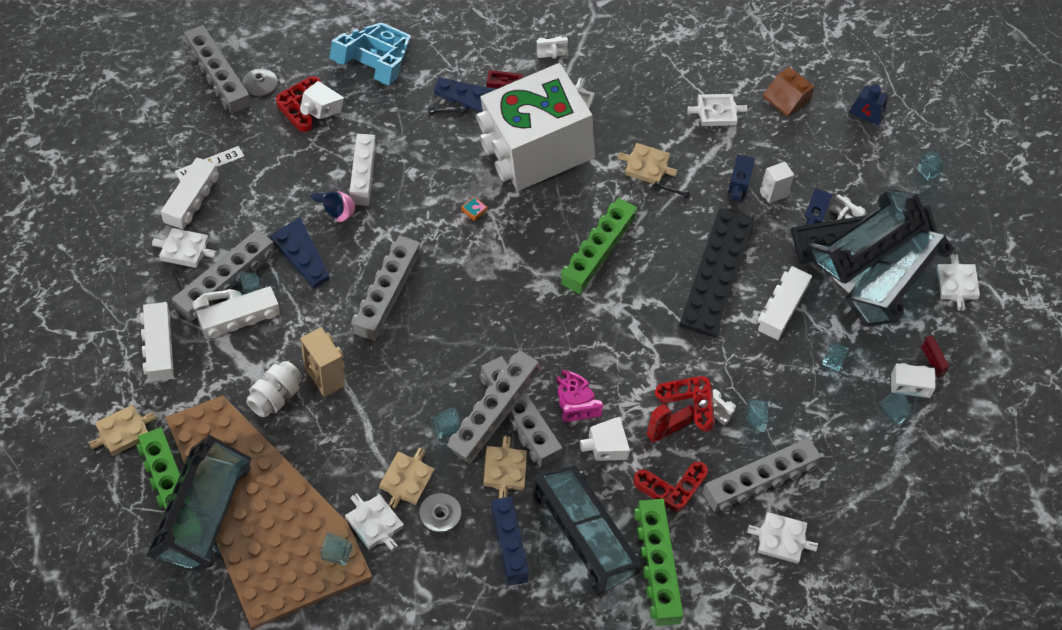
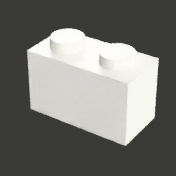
[760,162,794,203]
[891,363,935,398]

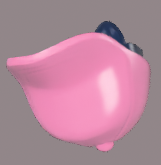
[310,191,355,222]

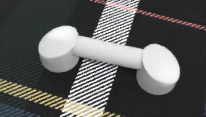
[192,289,242,310]

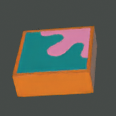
[461,196,487,221]

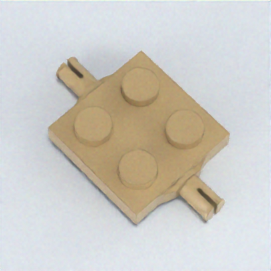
[618,143,677,184]
[88,405,156,456]
[483,436,527,498]
[379,448,435,510]

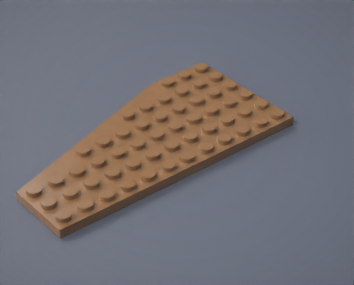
[165,396,372,630]

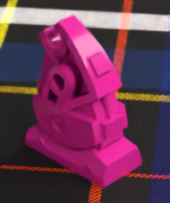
[556,370,603,423]

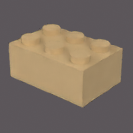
[300,327,346,397]

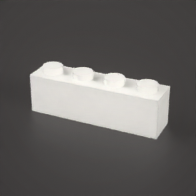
[350,134,376,206]
[161,157,219,230]
[757,266,812,340]
[196,286,280,339]
[140,302,174,382]

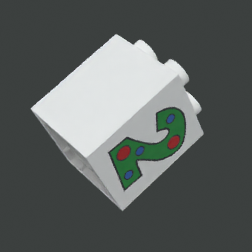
[476,63,595,191]

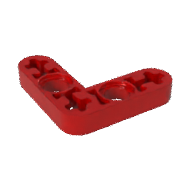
[276,76,321,132]
[655,376,715,432]
[646,404,694,443]
[633,461,708,512]

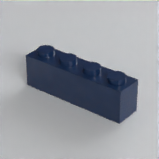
[491,496,529,586]

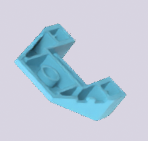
[329,22,411,85]

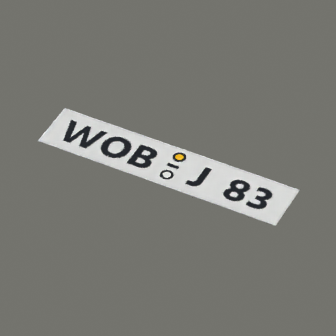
[175,146,244,181]

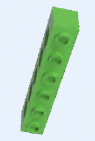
[560,198,637,295]
[137,427,204,548]
[634,499,683,626]

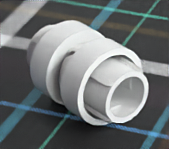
[247,361,302,417]

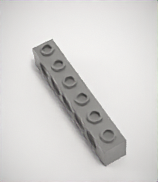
[184,25,251,114]
[172,229,275,322]
[351,235,420,341]
[447,350,542,464]
[479,356,562,468]
[702,438,821,513]

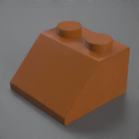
[762,66,815,117]

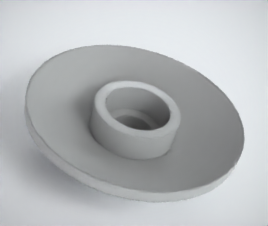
[242,69,278,97]
[420,493,461,532]

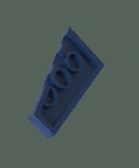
[434,77,495,114]
[269,217,329,289]

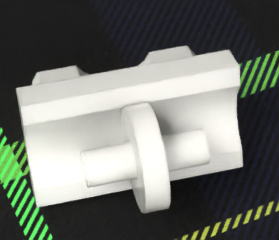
[537,37,568,59]
[830,195,866,220]
[699,389,736,426]

